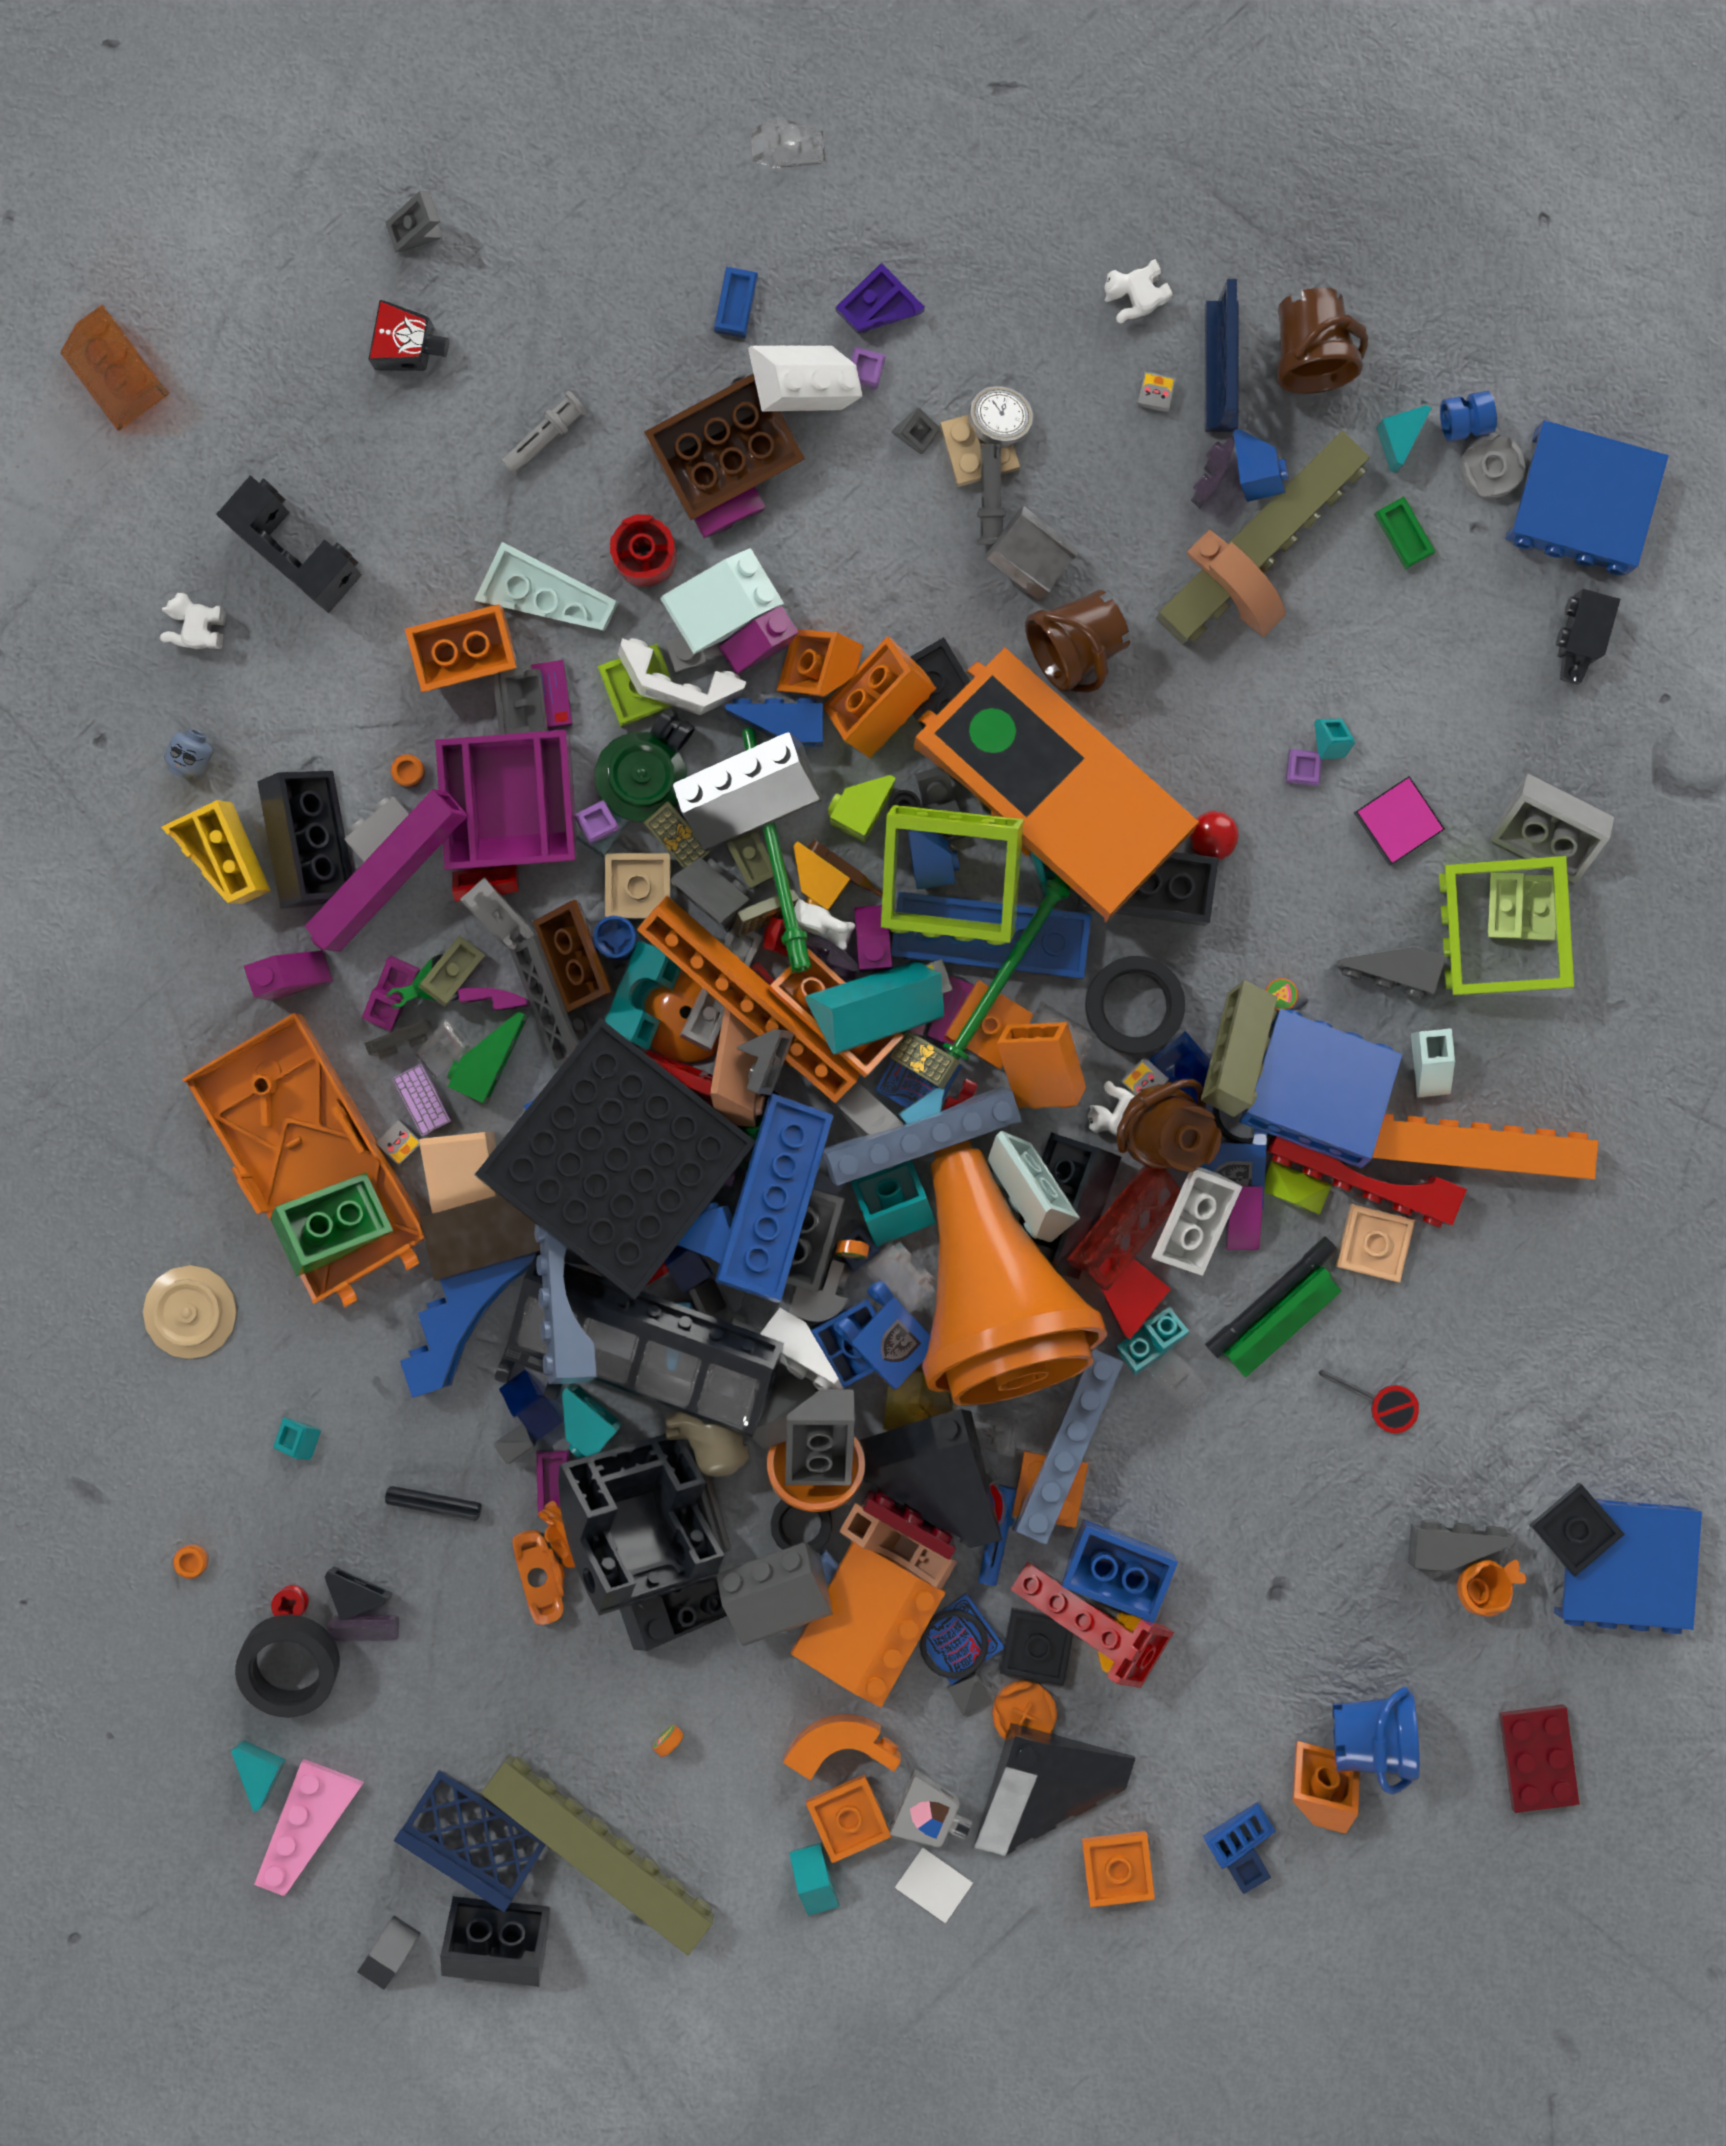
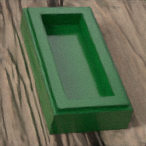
[1374,496,1435,570]

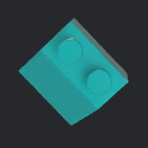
[851,1160,936,1247]
[562,1383,623,1459]

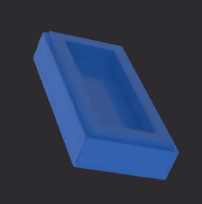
[714,266,758,338]

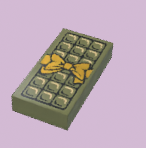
[643,801,711,869]
[733,890,799,937]
[890,1030,960,1089]

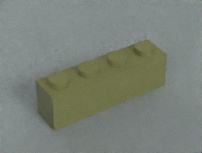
[1201,980,1277,1117]

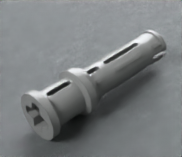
[501,390,588,475]

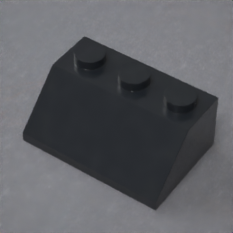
[440,1896,550,1987]

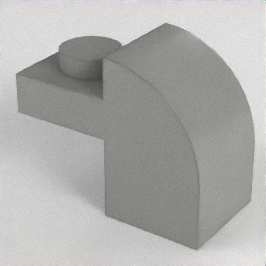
[788,1258,849,1322]

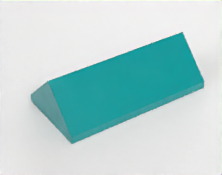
[805,961,944,1055]

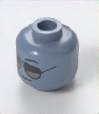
[164,729,213,780]

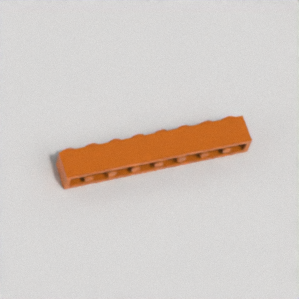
[637,895,860,1103]
[1372,1113,1598,1179]

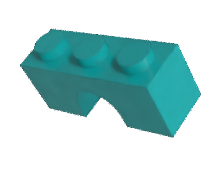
[605,941,681,1050]

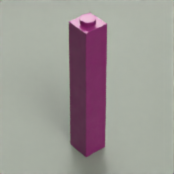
[304,789,468,952]

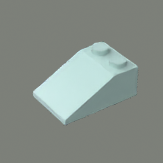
[660,548,784,654]

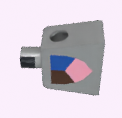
[890,1769,972,1847]

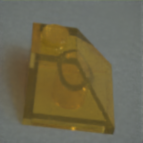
[883,1368,951,1431]

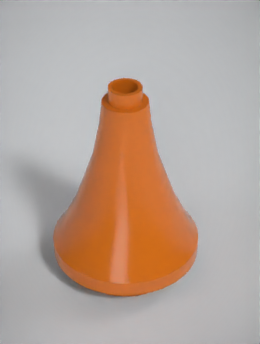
[922,1139,1107,1406]

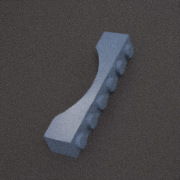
[822,1087,1021,1186]
[534,1224,597,1384]
[1012,1349,1123,1545]

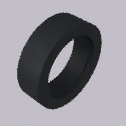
[1085,956,1185,1054]
[235,1615,340,1718]

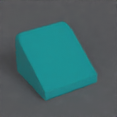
[1314,718,1356,759]
[273,1417,321,1460]

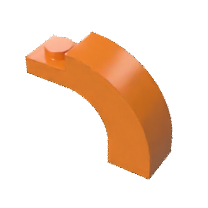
[783,1714,901,1781]

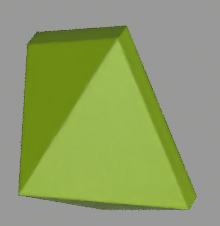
[1264,1161,1332,1215]

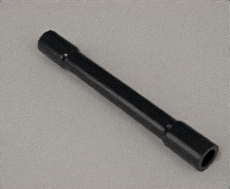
[1205,1236,1338,1359]

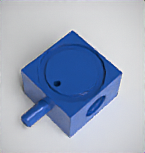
[810,1298,876,1389]

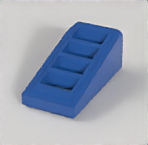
[1202,1802,1276,1869]

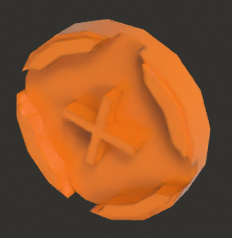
[992,1680,1057,1740]

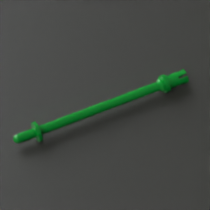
[742,728,812,973]
[943,874,1070,1062]

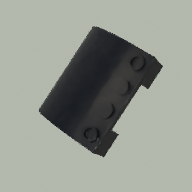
[558,1434,724,1616]

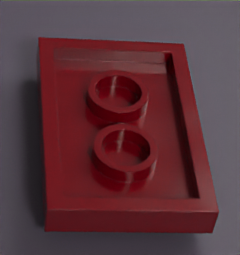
[863,1489,956,1560]
[1499,1704,1580,1813]

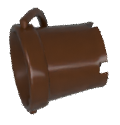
[1277,287,1368,394]
[1025,590,1130,693]
[1116,1079,1222,1172]

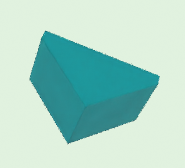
[1376,405,1432,473]
[231,1740,286,1812]
[789,1842,839,1916]

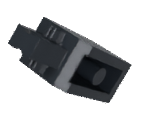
[1556,588,1621,685]

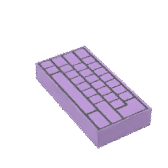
[393,1064,452,1136]

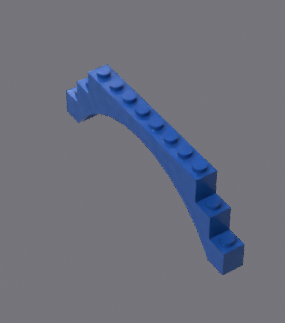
[400,1202,733,1398]

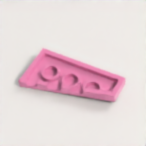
[254,1759,364,1896]

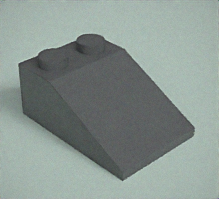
[670,857,751,931]
[786,1188,845,1292]

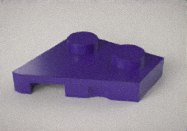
[835,263,925,334]

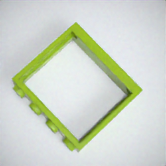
[881,805,1024,945]
[1439,856,1574,996]

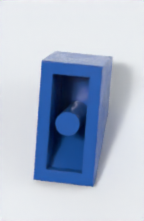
[1233,429,1289,502]
[907,830,959,889]

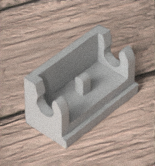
[460,878,534,949]

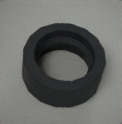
[770,1499,832,1552]

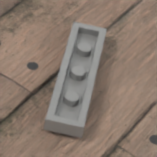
[679,923,763,1051]

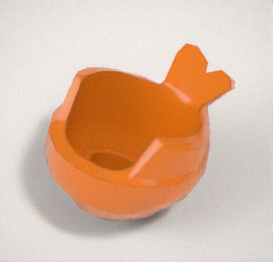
[1457,1559,1527,1617]

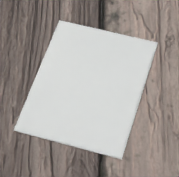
[895,1848,973,1923]

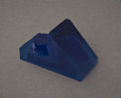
[499,1369,563,1441]

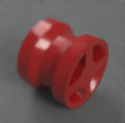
[271,1585,309,1616]

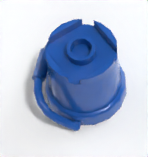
[1332,1687,1420,1795]

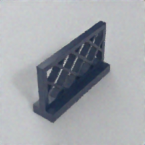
[1205,279,1239,432]
[394,1770,546,1912]

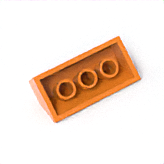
[768,949,904,1077]

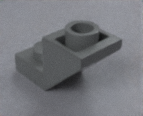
[915,767,966,842]

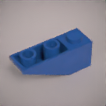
[725,698,823,747]

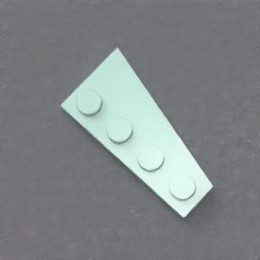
[474,542,619,631]

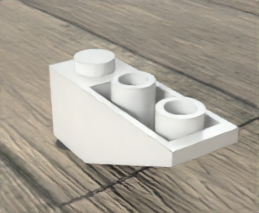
[760,1308,843,1390]

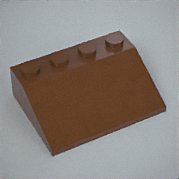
[644,373,805,521]

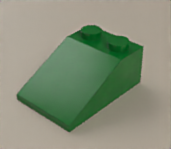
[270,1173,393,1277]

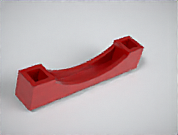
[1266,1135,1467,1228]

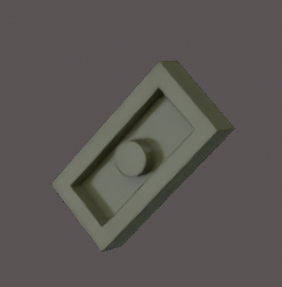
[726,830,774,889]
[419,935,485,1007]

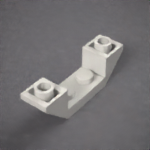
[618,638,746,715]

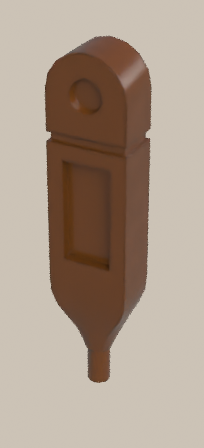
[807,839,883,898]

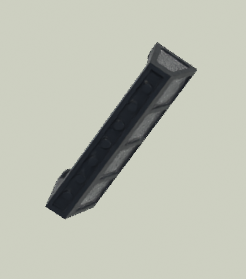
[507,1253,784,1438]

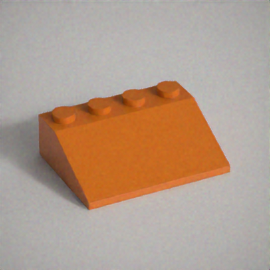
[790,1542,946,1707]

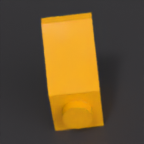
[794,841,850,911]

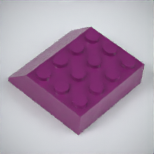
[435,730,577,870]

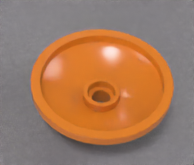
[645,969,721,1062]
[767,1436,865,1512]

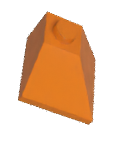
[776,629,864,697]
[1292,1741,1360,1834]

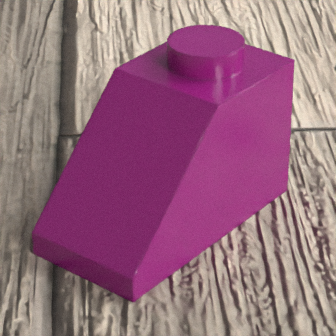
[719,605,798,675]
[854,905,892,972]

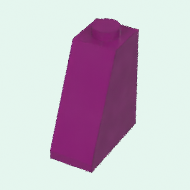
[244,950,333,1001]

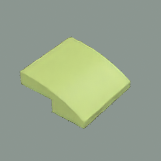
[1488,873,1556,941]

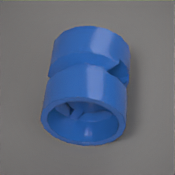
[1440,391,1497,442]
[593,915,639,962]

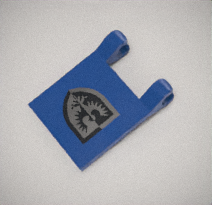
[1200,1128,1267,1209]
[833,1281,930,1390]

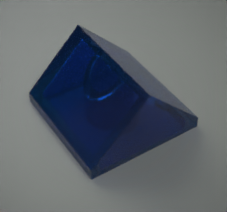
[1148,1031,1211,1103]

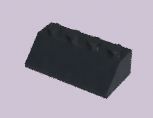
[257,771,352,909]
[1019,1132,1122,1280]

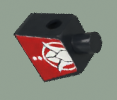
[368,300,449,371]

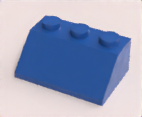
[1061,1519,1178,1623]

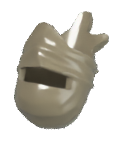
[665,1411,750,1476]

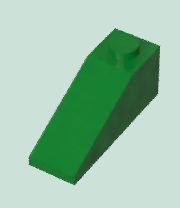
[447,1012,528,1104]

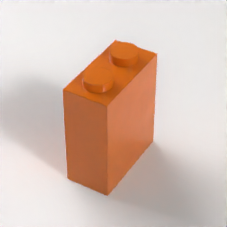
[997,1022,1086,1109]

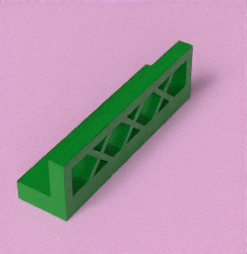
[1224,1267,1342,1378]

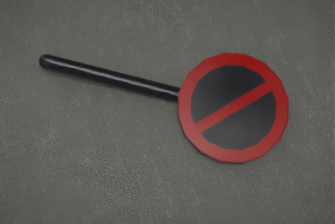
[1319,1370,1419,1434]

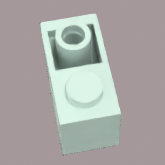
[1411,1029,1455,1097]

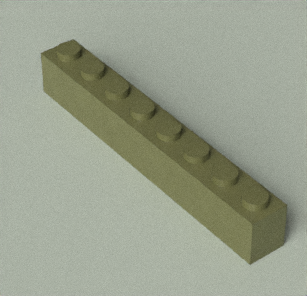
[1156,430,1370,645]
[481,1754,714,1956]

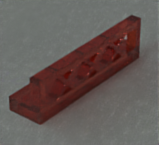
[1067,1166,1181,1291]

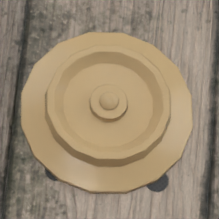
[143,1265,237,1359]

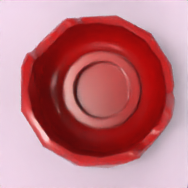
[1189,810,1239,861]

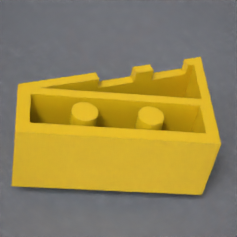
[161,800,271,904]

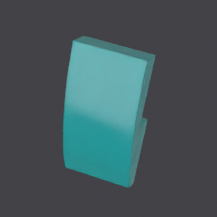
[1116,1307,1189,1375]

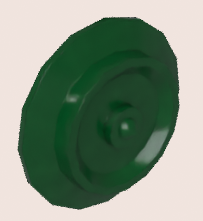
[594,732,687,822]

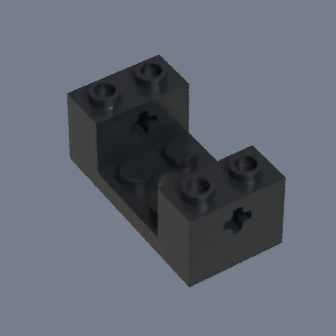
[216,475,362,614]

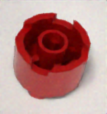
[610,514,677,587]

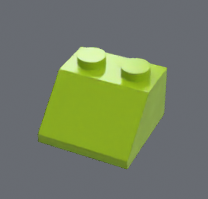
[828,775,896,843]

